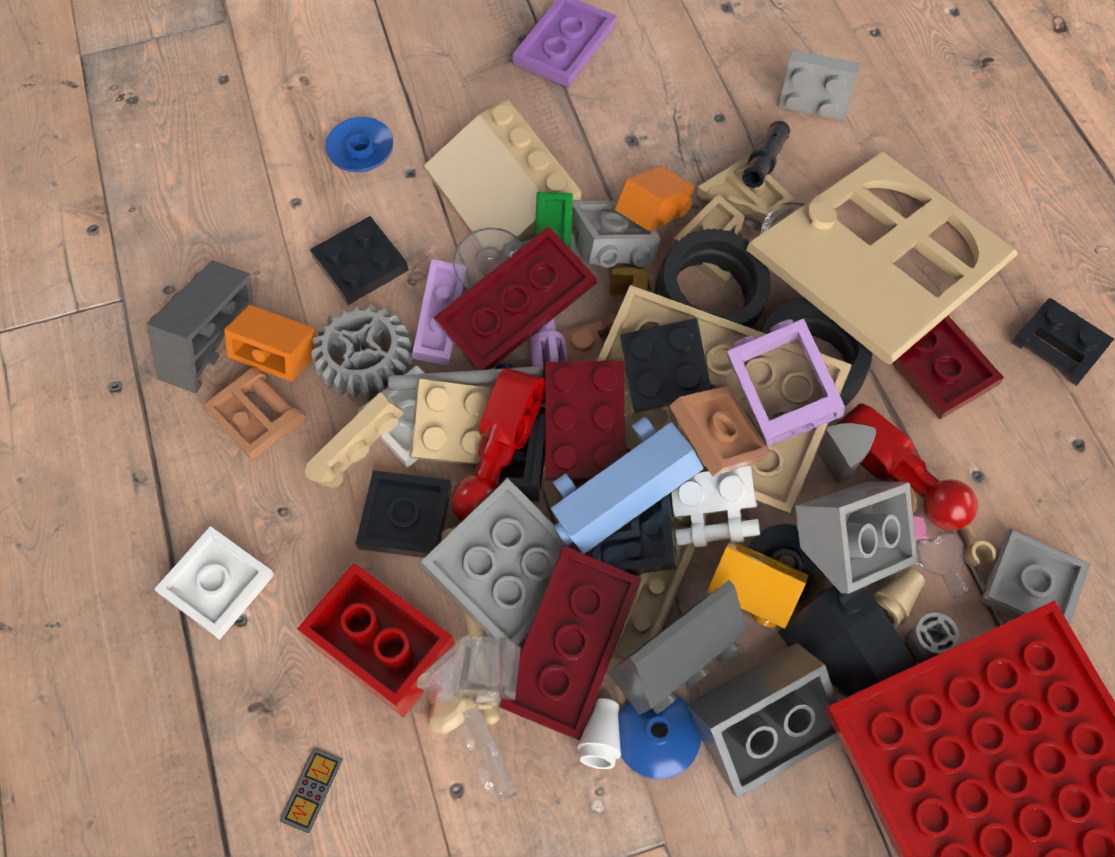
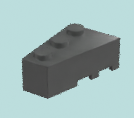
[147,261,253,393]

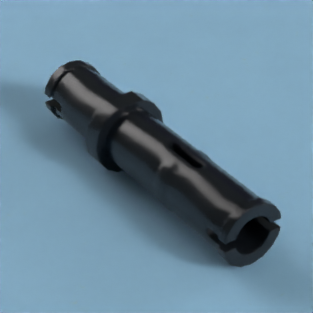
[742,120,791,188]

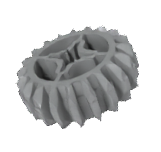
[311,304,413,401]

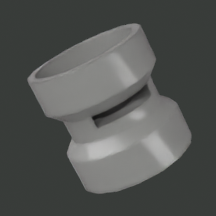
[905,612,959,663]

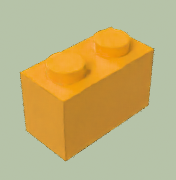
[707,541,808,629]

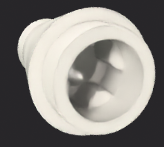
[577,699,621,769]

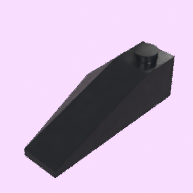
[778,586,917,698]

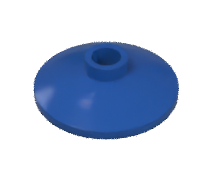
[325,117,394,172]
[618,695,701,779]

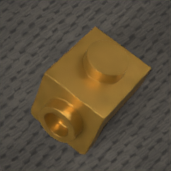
[610,267,654,295]

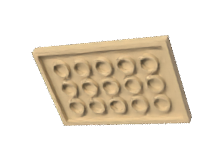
[597,285,852,515]

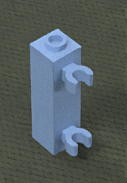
[550,417,704,554]

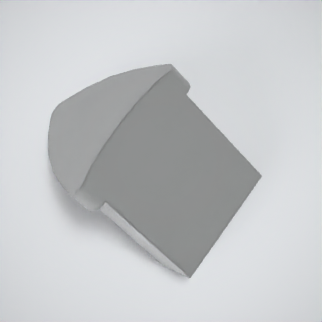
[818,423,876,484]

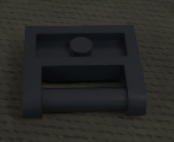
[1012,297,1114,386]

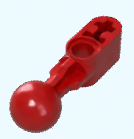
[451,368,546,521]
[836,403,978,531]

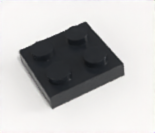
[310,216,409,305]
[620,318,712,413]
[355,470,452,558]

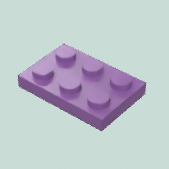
[512,0,616,88]

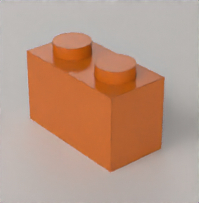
[615,165,695,231]
[224,304,315,382]

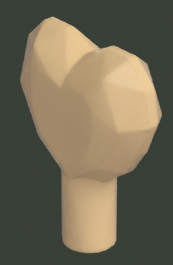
[427,677,495,734]

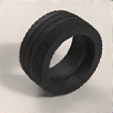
[654,229,771,329]
[760,297,873,406]

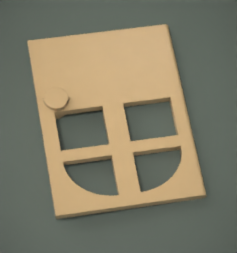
[746,152,1017,365]

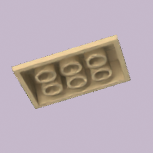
[424,100,581,263]

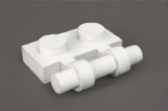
[671,466,761,548]

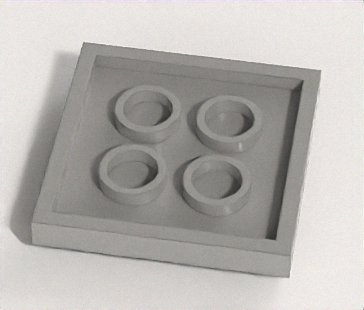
[419,478,582,655]

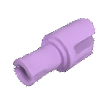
[529,318,569,379]

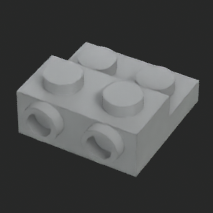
[572,201,661,268]

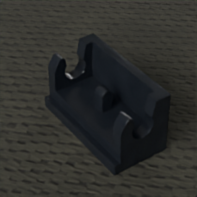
[498,414,546,502]

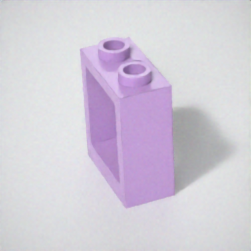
[727,319,845,447]

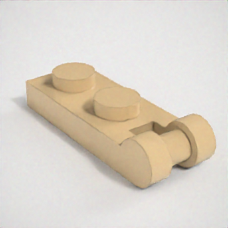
[305,392,405,489]

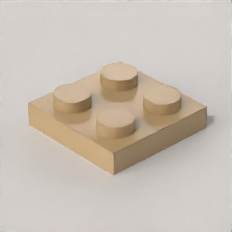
[410,379,493,465]

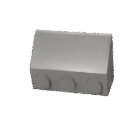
[796,482,918,594]

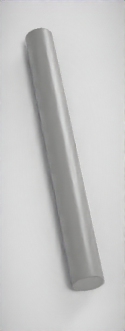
[388,366,542,391]

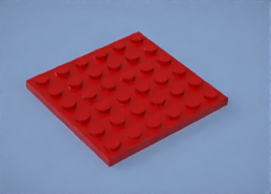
[824,600,1115,857]

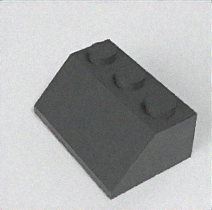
[608,580,747,715]
[687,643,839,798]

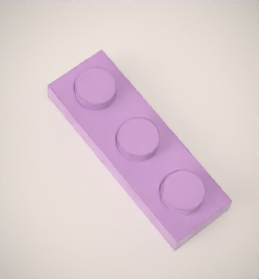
[412,259,467,366]

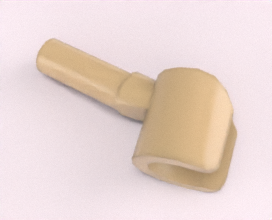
[961,524,996,567]

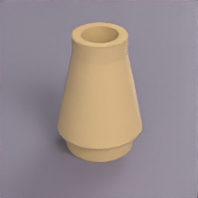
[872,568,925,628]

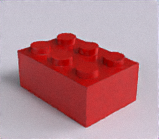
[297,563,457,718]

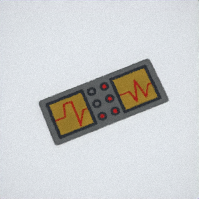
[280,748,343,833]

